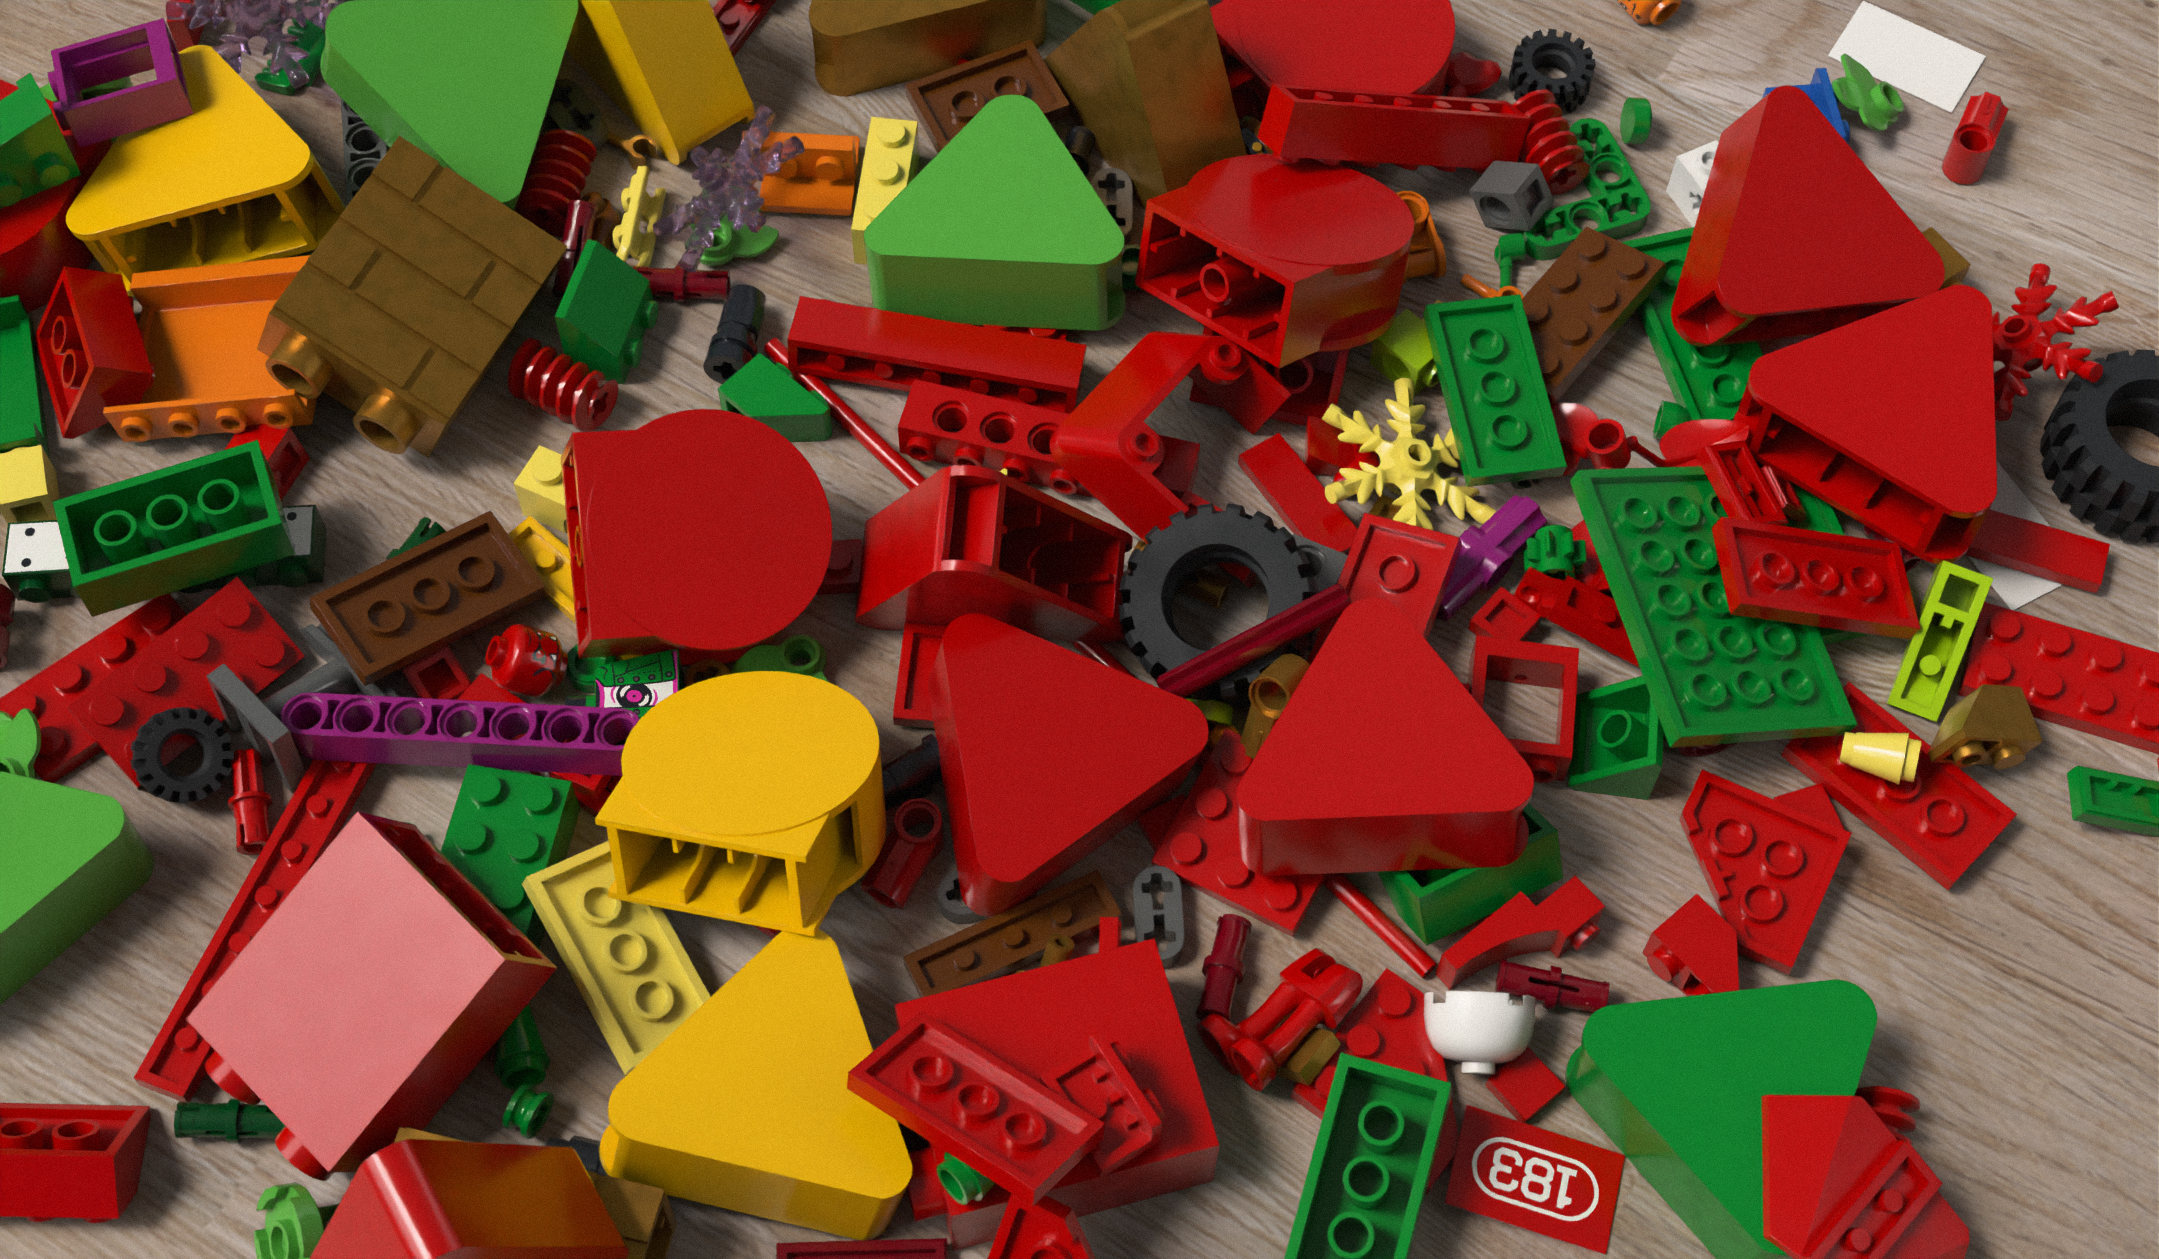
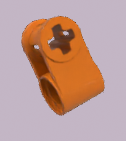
[1396,191,1446,284]

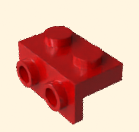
[1040,1030,1165,1178]

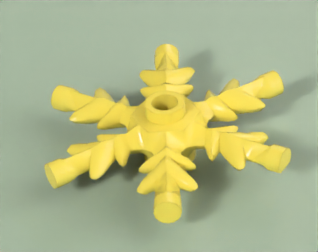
[1322,378,1496,530]

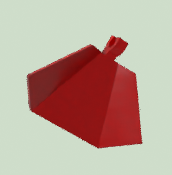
[1761,1095,1970,1259]

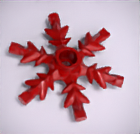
[1992,263,2119,421]

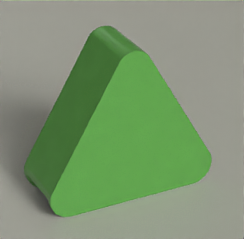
[320,0,578,211]
[864,95,1126,331]
[0,771,154,1005]

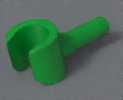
[1494,233,1526,290]

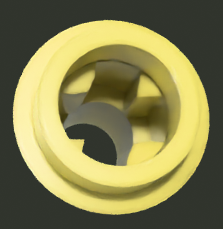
[1839,732,1922,785]

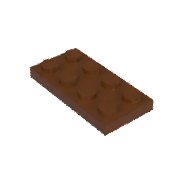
[1522,226,1666,406]
[310,510,546,686]

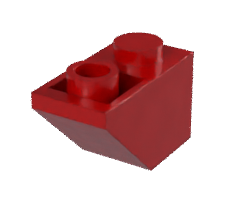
[1642,894,1739,996]

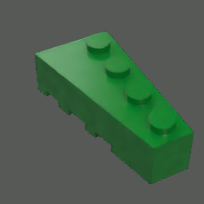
[0,72,81,209]

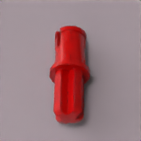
[228,749,272,855]

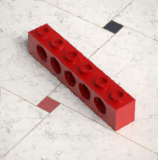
[898,379,1200,499]

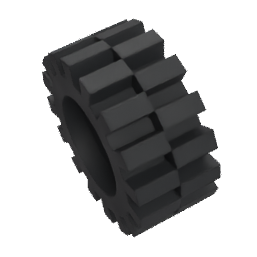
[1508,29,1595,113]
[130,707,234,803]

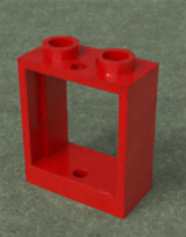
[1468,635,1579,783]

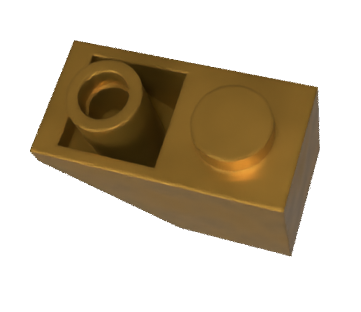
[1928,684,2043,769]

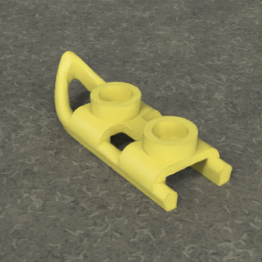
[613,166,666,267]

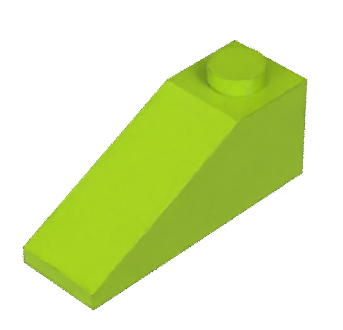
[1886,560,1994,722]

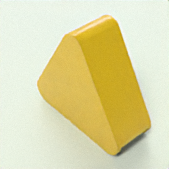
[566,0,755,165]
[66,45,346,297]
[599,929,912,1240]

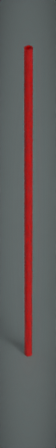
[764,338,1437,979]

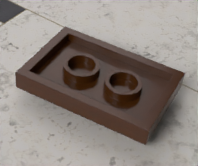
[905,39,1070,153]

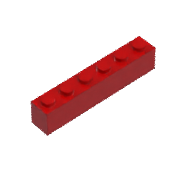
[1257,83,1531,174]
[787,296,1087,414]

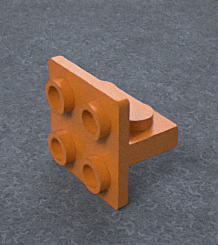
[758,131,860,216]

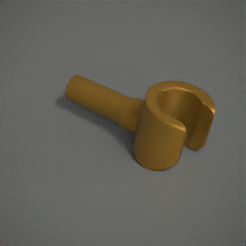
[606,131,656,170]

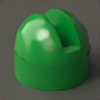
[1653,400,1691,440]

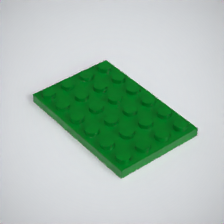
[1570,466,1858,748]

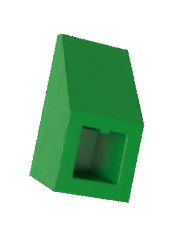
[718,353,832,442]

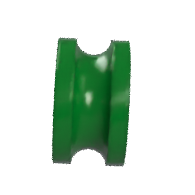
[502,1082,554,1139]

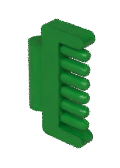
[255,14,326,96]

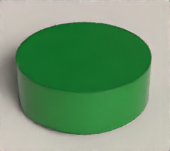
[1620,97,1652,145]
[566,644,617,693]

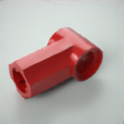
[1942,92,2009,185]
[861,798,945,910]

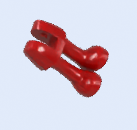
[1196,948,1363,1091]

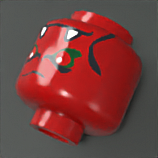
[486,624,568,697]

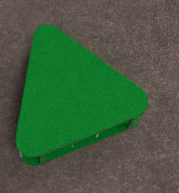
[1565,980,1877,1259]

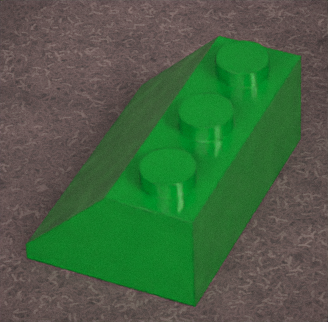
[1377,803,1564,946]

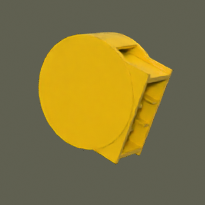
[595,671,886,937]

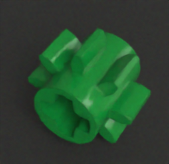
[1524,525,1587,580]

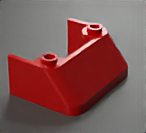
[1049,331,1291,544]

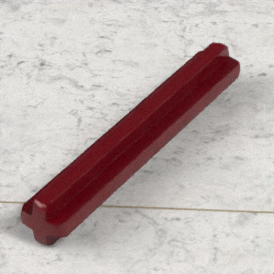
[1157,584,1351,698]

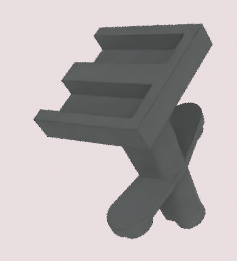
[207,624,399,793]

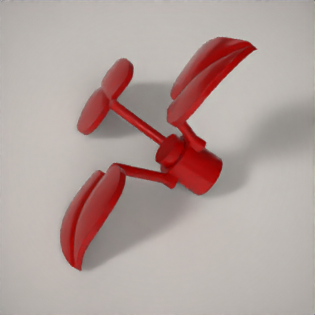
[1550,403,1750,593]

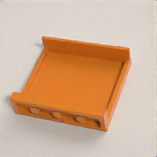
[103,255,317,442]

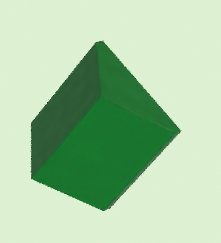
[1568,675,1664,800]

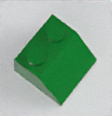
[555,239,658,385]

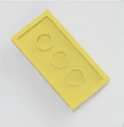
[522,841,711,1075]

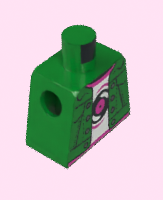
[565,649,684,746]

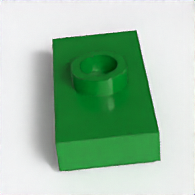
[2067,765,2159,837]

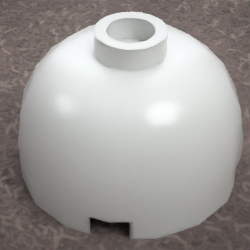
[1424,991,1535,1074]

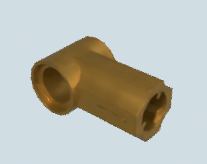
[1240,654,1310,759]

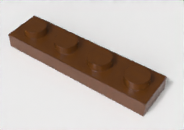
[903,869,1122,998]

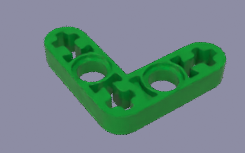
[1522,118,1651,261]

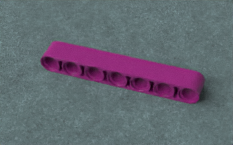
[281,692,640,776]

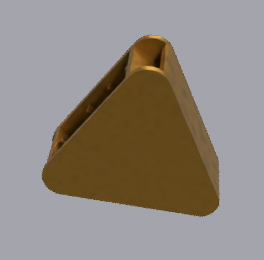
[809,0,1047,97]
[1044,0,1247,211]

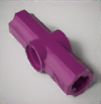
[1435,495,1547,622]

